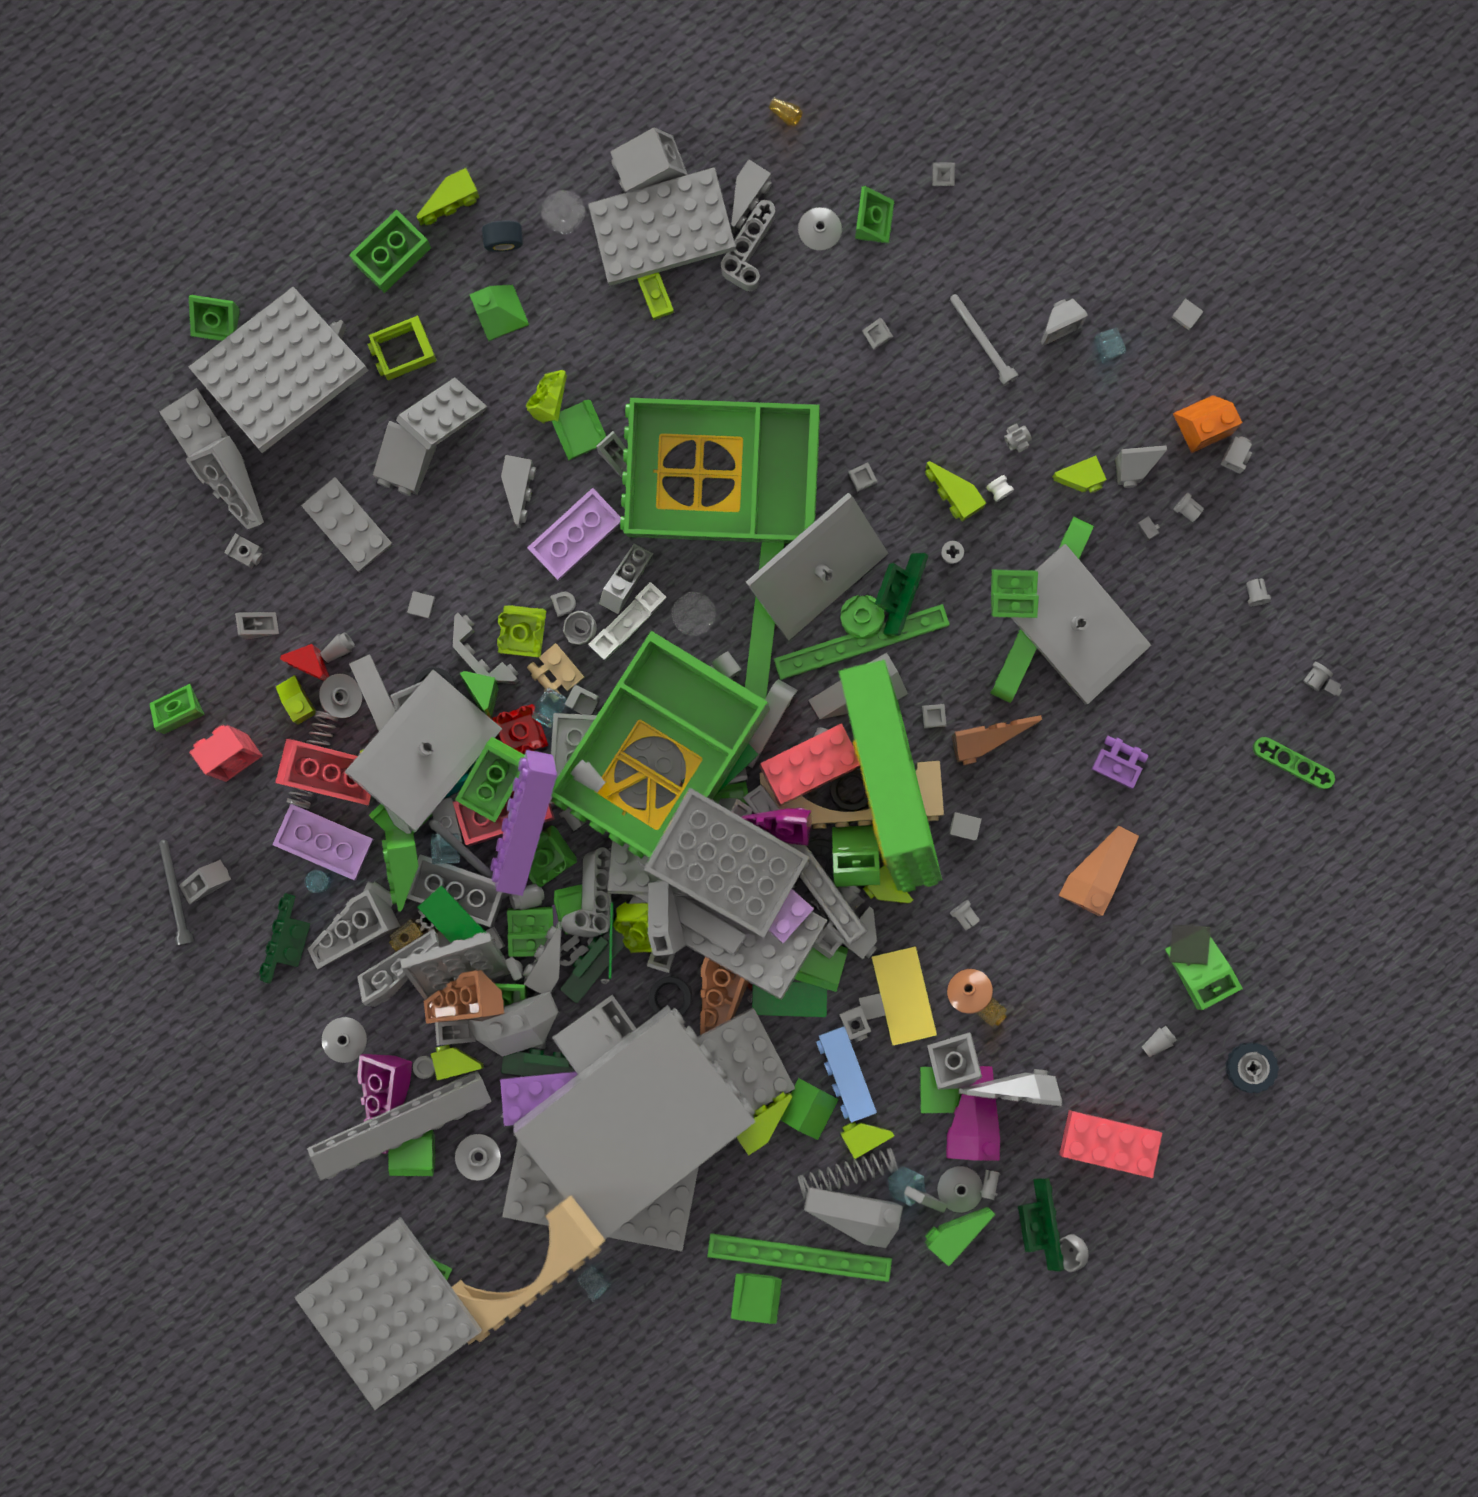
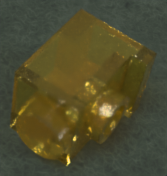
[389,919,424,952]

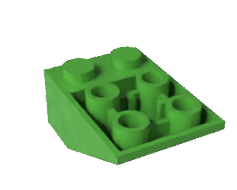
[832,825,880,887]
[382,829,419,912]
[1165,928,1243,1010]

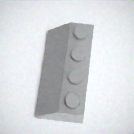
[407,854,504,927]

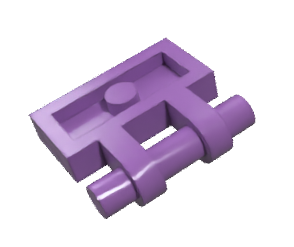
[1091,736,1148,789]

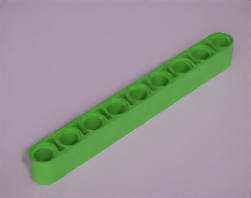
[990,517,1094,703]

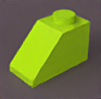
[1052,456,1106,493]
[276,675,316,724]
[863,865,913,904]
[431,1044,484,1080]
[840,1121,894,1159]

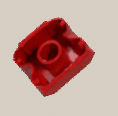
[491,704,548,754]

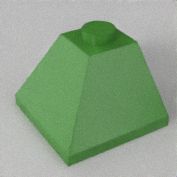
[469,285,529,341]

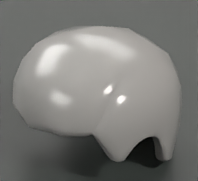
[563,611,597,645]
[1059,1234,1089,1272]

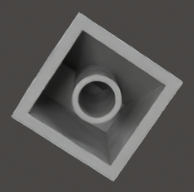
[610,127,688,193]
[373,421,437,496]

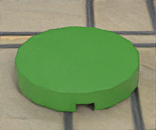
[840,595,885,639]

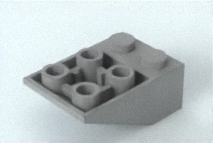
[552,995,636,1074]

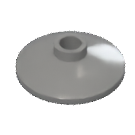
[798,208,842,250]
[319,674,362,718]
[322,1017,367,1063]
[455,1134,501,1180]
[938,1166,983,1212]

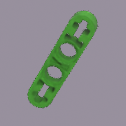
[1253,737,1335,789]

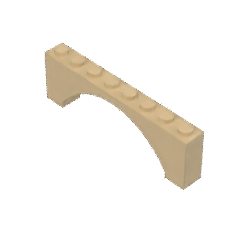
[760,761,944,829]
[452,1195,605,1345]

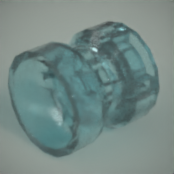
[305,870,331,893]

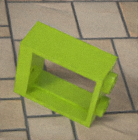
[368,316,437,380]

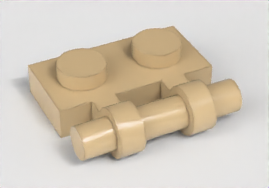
[527,643,585,701]

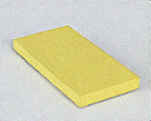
[872,947,937,1045]

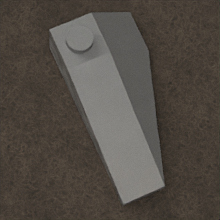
[186,436,264,529]
[808,653,908,719]
[308,889,401,969]
[357,929,439,1007]
[959,1069,1062,1106]
[804,1187,903,1248]

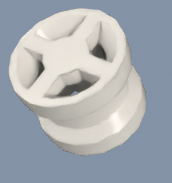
[986,475,1014,502]

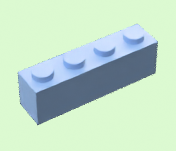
[816,1026,877,1122]

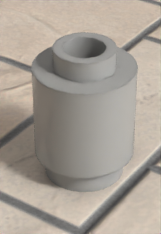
[509,883,544,910]

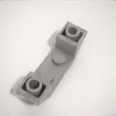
[453,613,519,684]

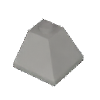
[1041,299,1088,346]
[1115,445,1167,488]

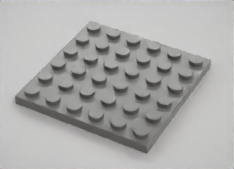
[189,287,368,453]
[294,1217,482,1410]

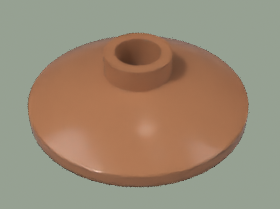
[947,969,993,1014]

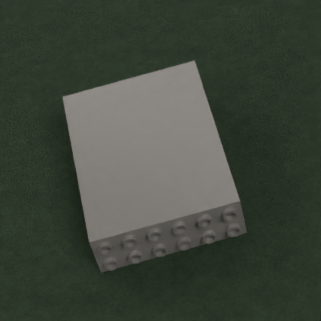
[514,1005,755,1239]

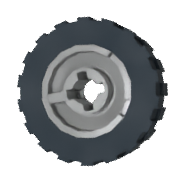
[1225,1042,1279,1093]

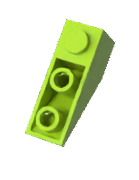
[416,168,480,225]
[925,461,986,522]
[737,1092,792,1155]

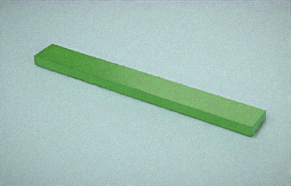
[745,542,784,700]
[773,604,950,680]
[707,1233,892,1282]

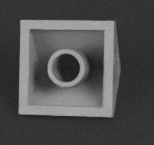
[927,1032,982,1090]

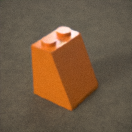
[1173,395,1242,453]

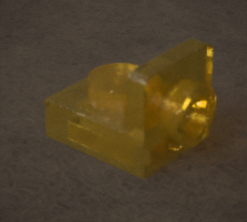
[976,997,1007,1027]

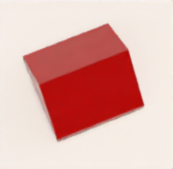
[280,644,330,681]

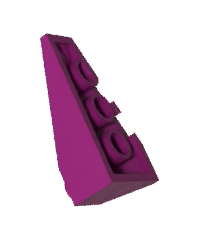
[740,808,812,846]
[357,1054,412,1154]
[946,1066,1000,1160]

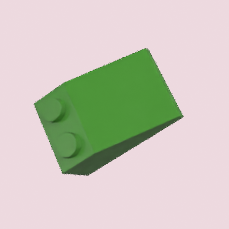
[455,737,525,823]
[925,1207,995,1266]

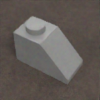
[179,860,231,905]
[842,907,877,959]

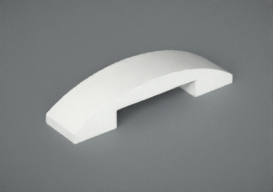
[588,582,666,660]

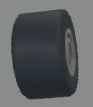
[482,220,523,252]

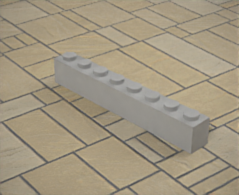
[307,1071,491,1180]

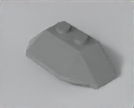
[467,991,558,1057]

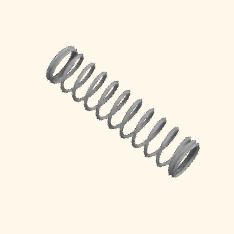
[286,711,339,809]
[797,1147,898,1200]

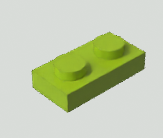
[638,272,674,320]

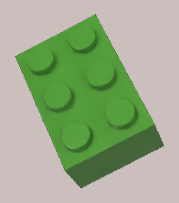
[349,209,431,293]

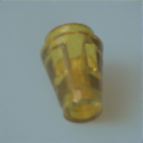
[769,98,803,126]

